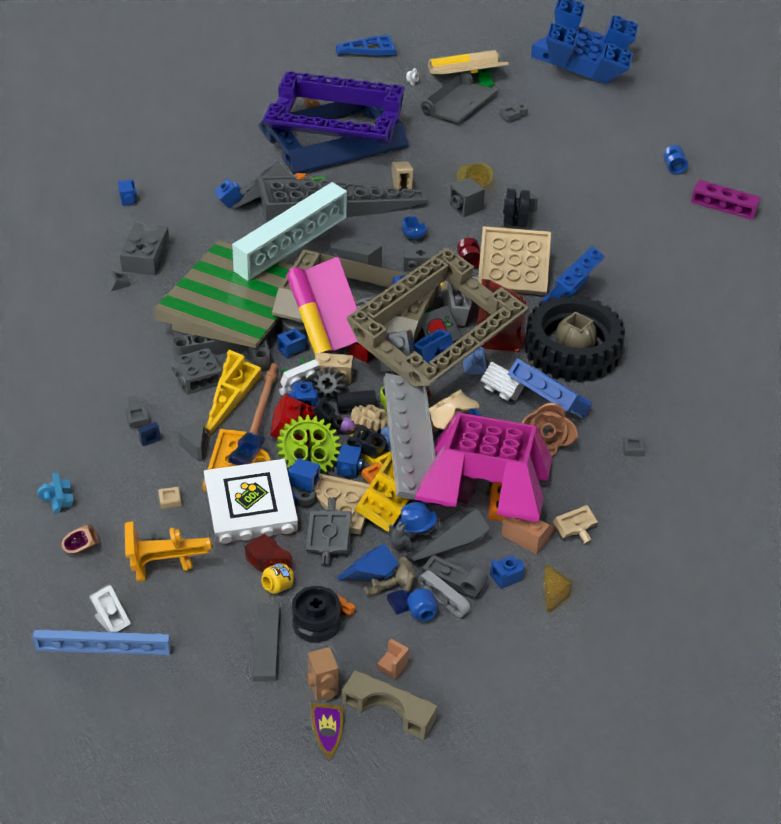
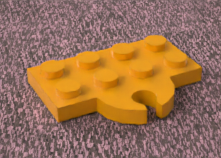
[202,429,271,491]

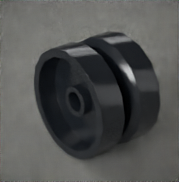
[503,188,530,227]
[292,586,340,643]

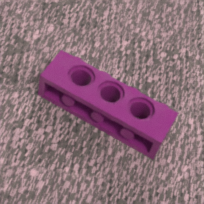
[691,179,761,220]

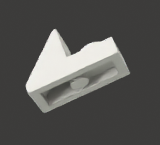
[89,585,131,632]

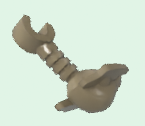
[364,557,415,596]

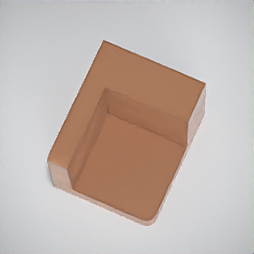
[377,639,409,680]

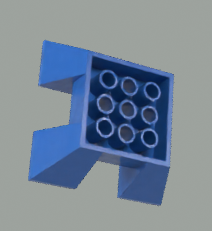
[546,0,639,84]

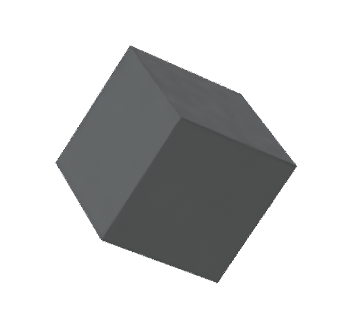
[449,178,485,217]

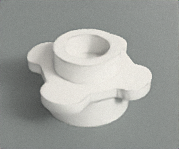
[406,68,419,86]

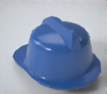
[393,502,437,533]

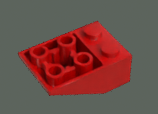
[270,395,332,444]

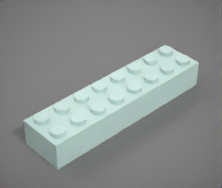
[232,182,347,281]

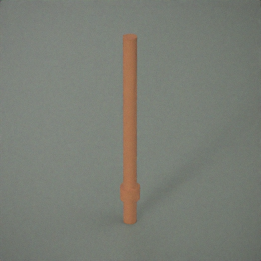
[249,363,278,438]

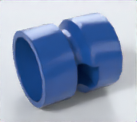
[663,145,688,174]

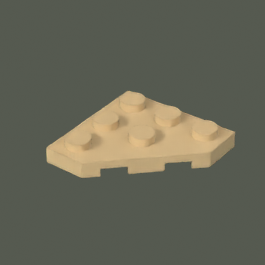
[314,474,370,535]

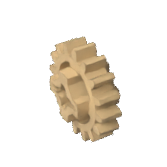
[351,405,389,432]

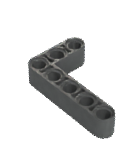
[173,334,270,372]

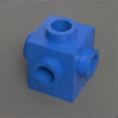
[289,382,317,407]

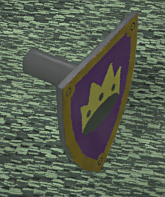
[304,703,343,760]

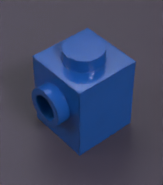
[214,178,243,208]
[337,444,364,478]
[288,458,320,492]

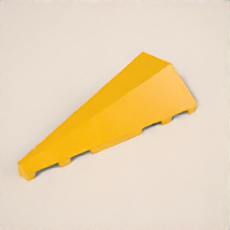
[205,350,262,435]

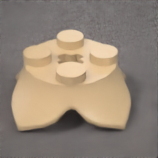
[428,389,480,433]

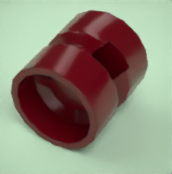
[457,237,481,269]

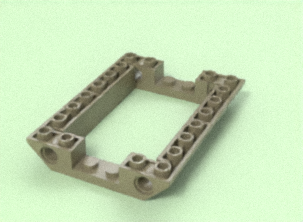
[347,247,529,387]
[272,250,441,343]

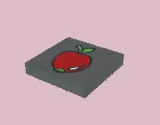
[420,305,462,342]

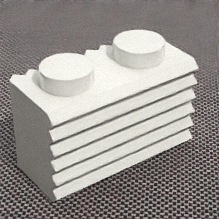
[481,362,525,401]

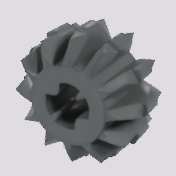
[313,366,345,398]

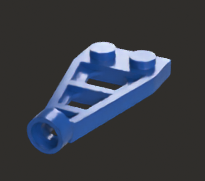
[336,35,396,56]

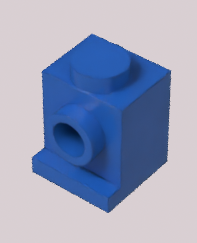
[117,179,137,206]
[277,328,307,359]
[490,555,525,589]

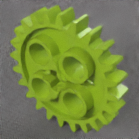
[276,415,341,475]

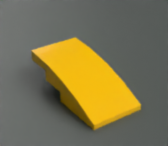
[354,453,409,532]

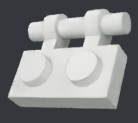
[279,359,319,396]

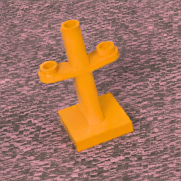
[125,521,213,582]

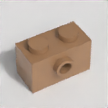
[306,647,339,702]

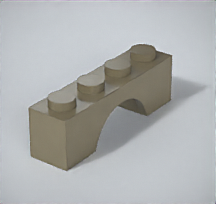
[342,670,437,740]

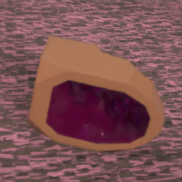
[61,525,100,554]

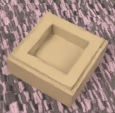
[158,487,181,509]

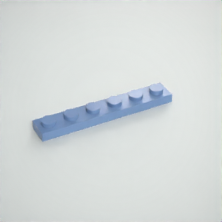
[32,629,171,655]

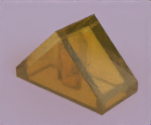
[543,565,573,612]

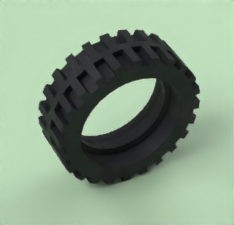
[524,295,625,382]

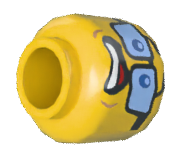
[261,563,294,594]

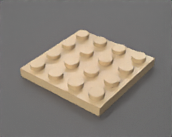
[478,226,551,295]

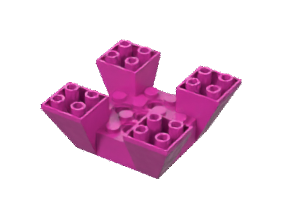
[415,412,553,522]

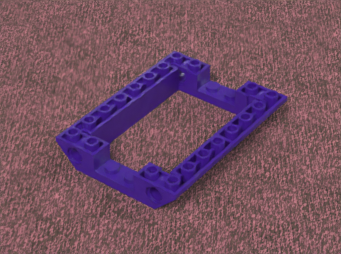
[262,71,405,144]

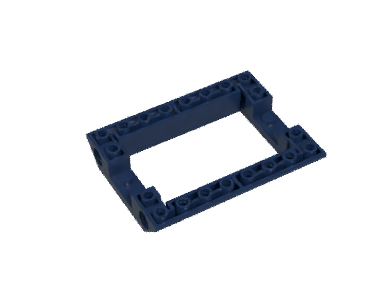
[259,102,409,175]

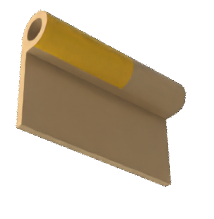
[428,50,509,74]

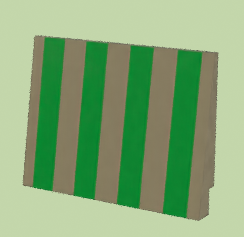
[154,240,293,348]

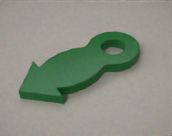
[475,68,495,88]

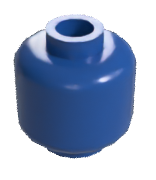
[407,589,438,622]

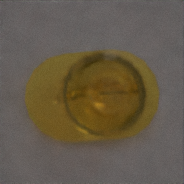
[456,163,493,187]

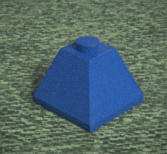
[337,543,399,581]

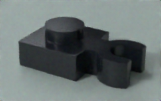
[312,397,343,431]

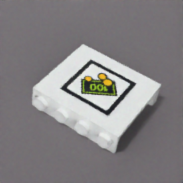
[204,459,298,544]

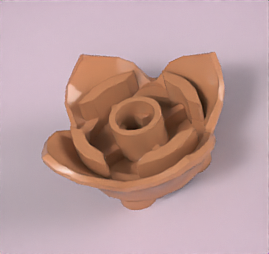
[521,403,578,457]

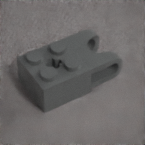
[120,223,169,275]

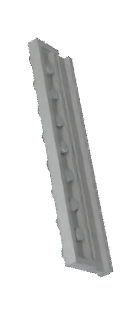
[384,373,436,503]

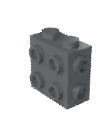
[172,348,223,395]

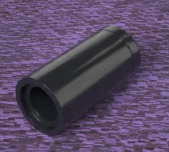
[336,390,376,412]

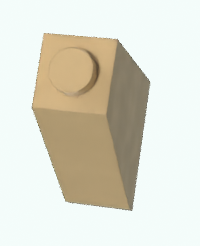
[392,162,413,191]

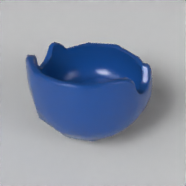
[402,216,427,240]

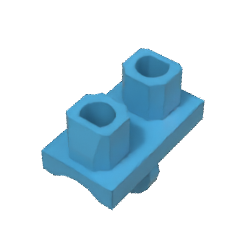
[37,473,73,513]

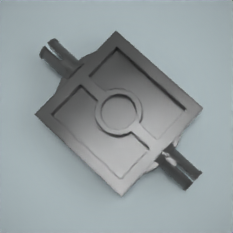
[306,497,352,567]

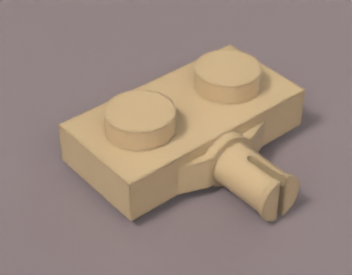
[553,505,598,544]

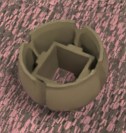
[555,312,597,349]

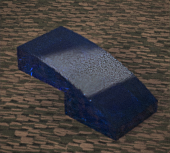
[228,432,265,465]

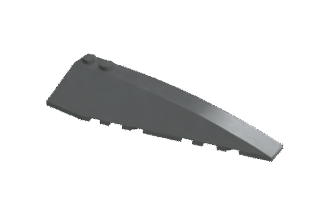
[259,176,427,221]

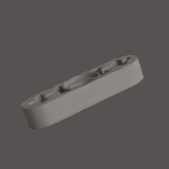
[418,571,470,618]

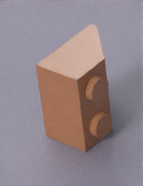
[501,517,557,554]

